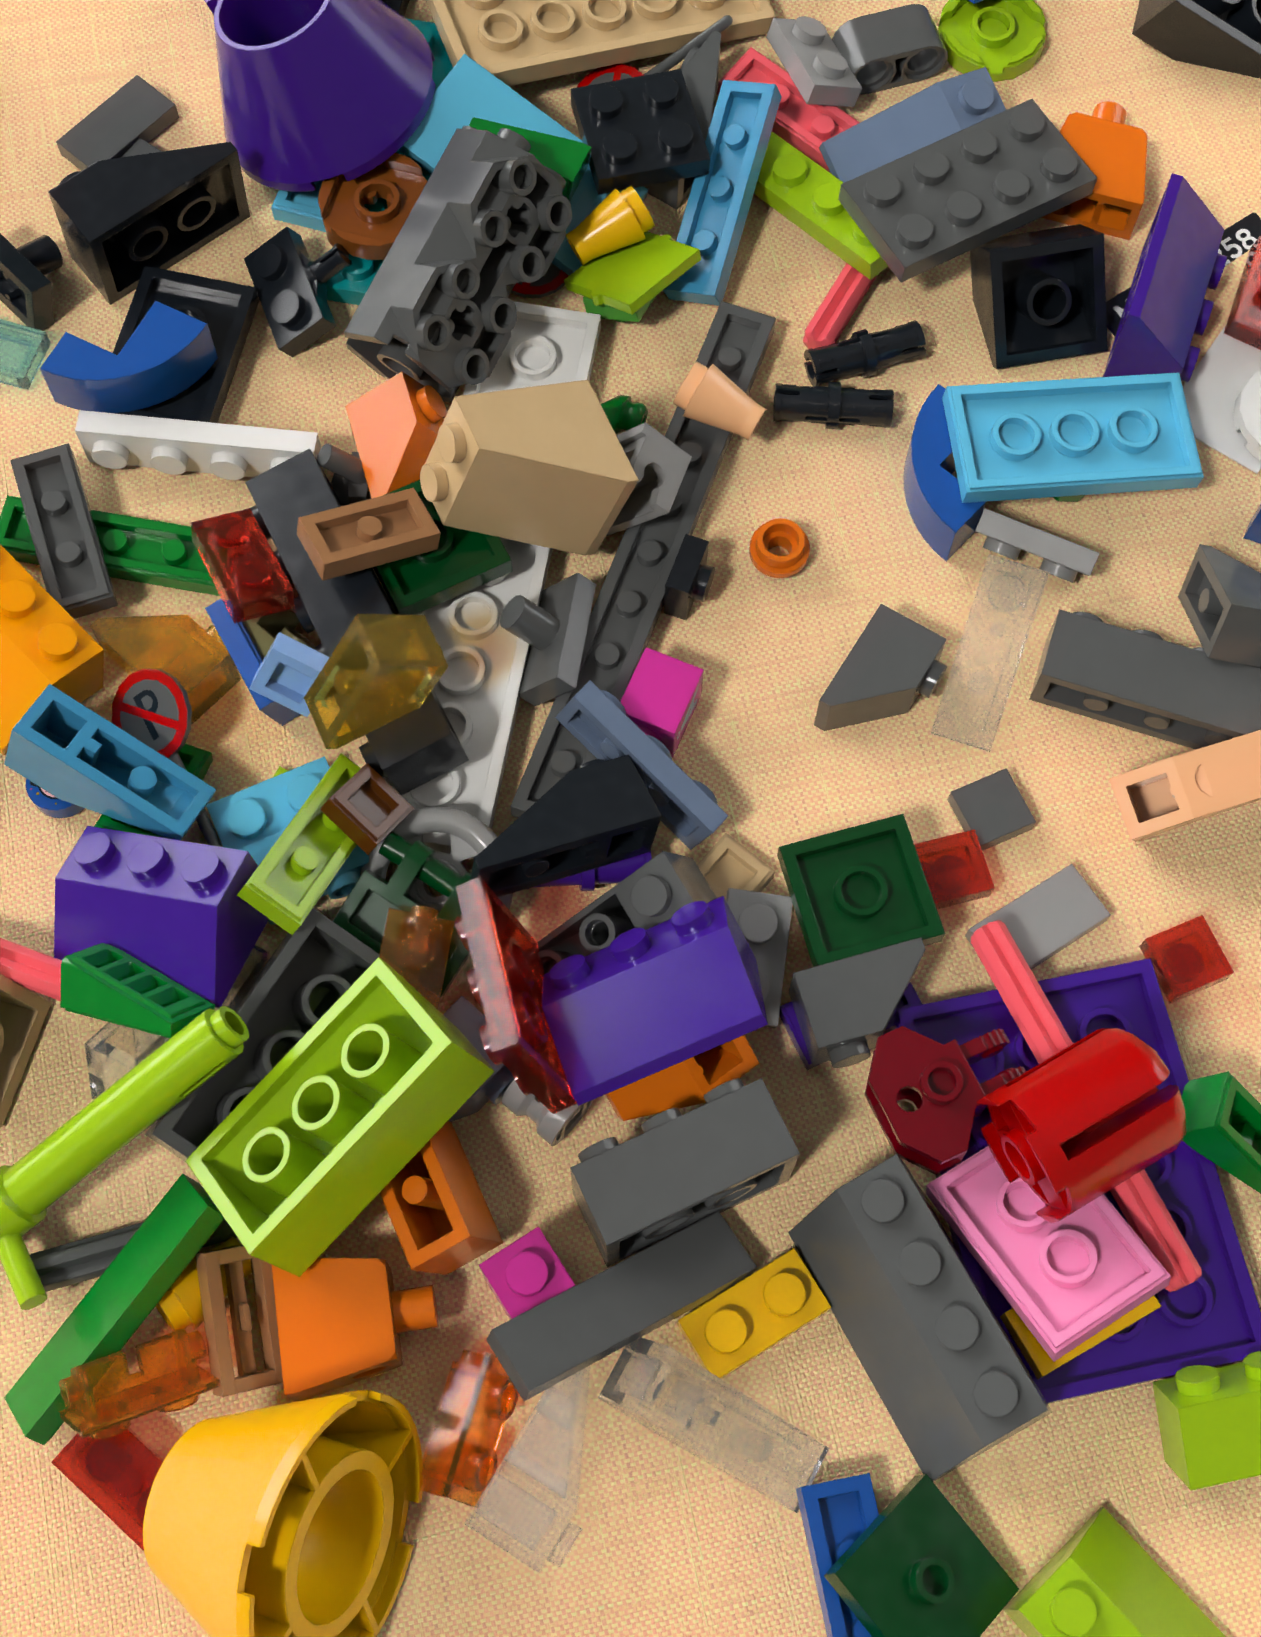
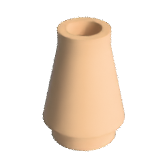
[673,361,766,441]

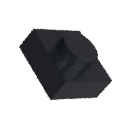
[664,534,715,620]

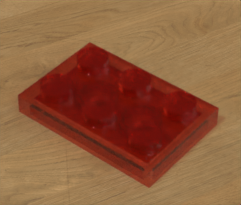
[455,876,577,1114]

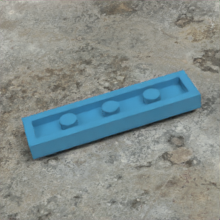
[663,80,782,306]

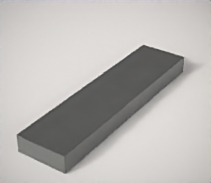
[486,1211,757,1401]

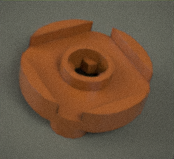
[318,152,428,260]

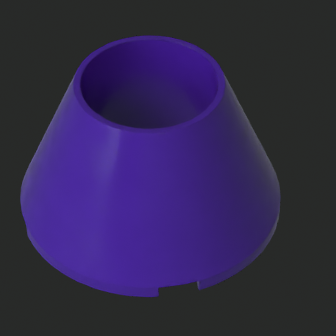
[214,0,436,192]

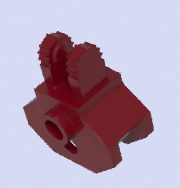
[865,1026,1026,1175]

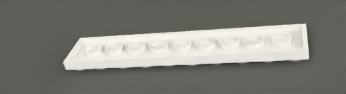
[384,301,601,858]

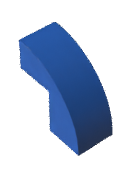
[40,301,218,413]
[903,384,986,562]

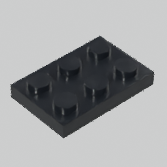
[113,266,259,423]

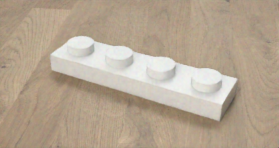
[75,410,325,480]

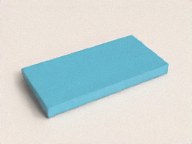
[399,54,648,275]
[942,373,1204,503]

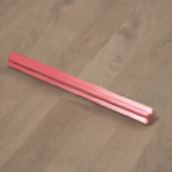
[971,920,1202,1292]

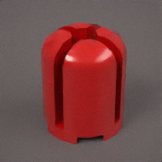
[977,1028,1186,1223]

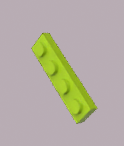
[754,132,888,280]

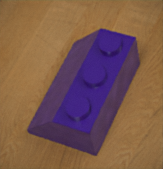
[1103,173,1227,382]
[54,826,269,1008]
[542,896,768,1106]

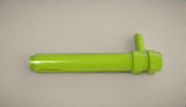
[0,1006,249,1310]

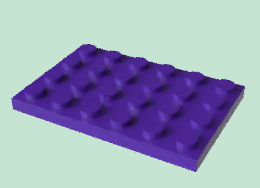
[896,958,1261,1404]

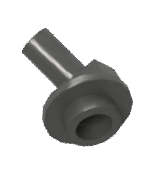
[317,443,372,506]

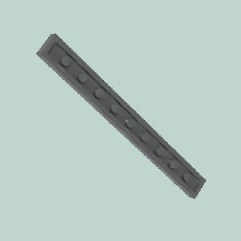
[510,301,776,818]

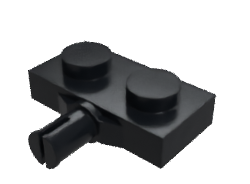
[244,227,352,357]

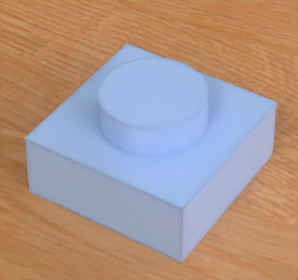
[249,632,337,717]

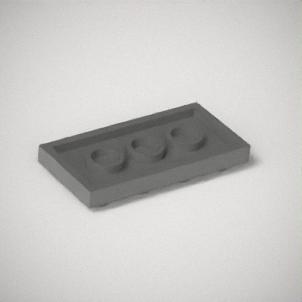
[838,99,1097,283]

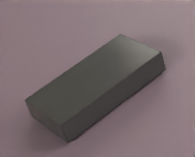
[56,75,179,171]

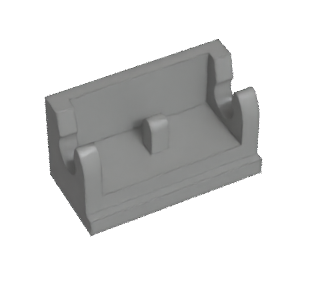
[606,422,692,536]

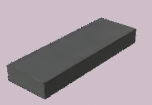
[10,443,118,619]

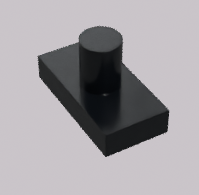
[0,233,63,334]

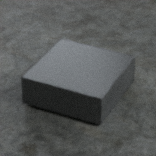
[947,768,1036,853]

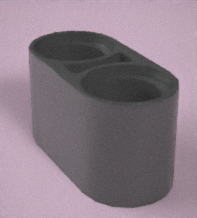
[832,4,948,95]

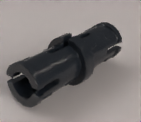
[804,320,926,387]
[773,382,894,429]

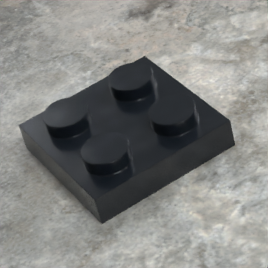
[571,69,710,195]

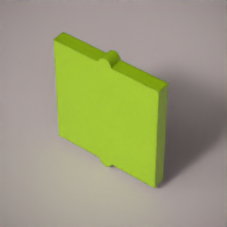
[564,231,701,315]

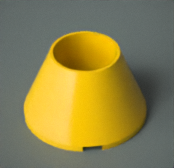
[143,1390,423,1637]

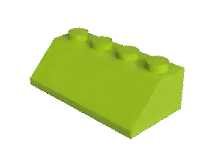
[185,957,495,1277]
[1003,1507,1226,1637]

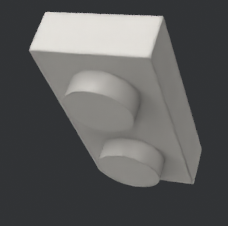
[766,16,862,107]
[975,508,1100,583]
[726,888,793,1028]

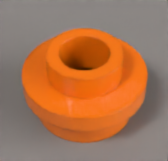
[749,518,810,578]

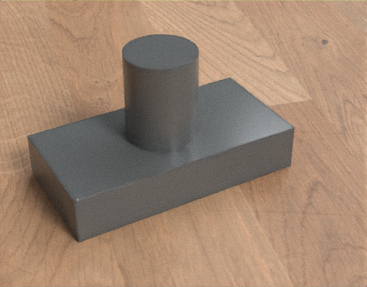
[500,573,596,706]

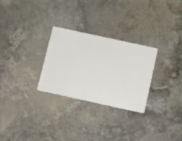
[1183,298,1261,474]

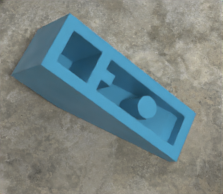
[4,684,216,840]

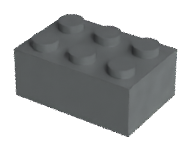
[570,1078,800,1267]

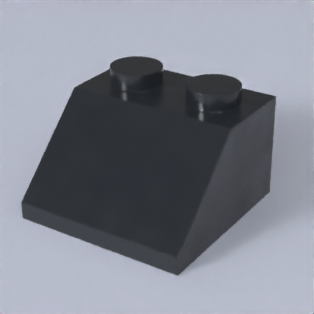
[970,224,1108,369]

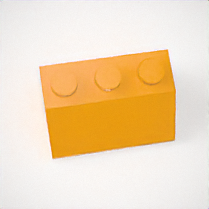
[0,544,104,756]

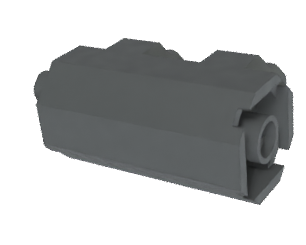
[344,126,572,403]

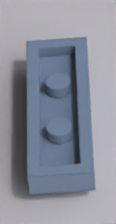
[555,680,728,850]

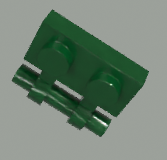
[333,831,503,998]

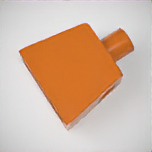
[1041,101,1148,240]
[271,1258,439,1401]

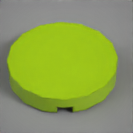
[938,0,1046,82]

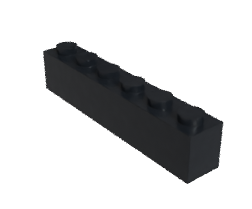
[245,448,469,796]

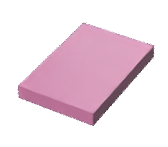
[926,1146,1171,1362]

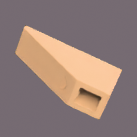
[1109,730,1261,842]

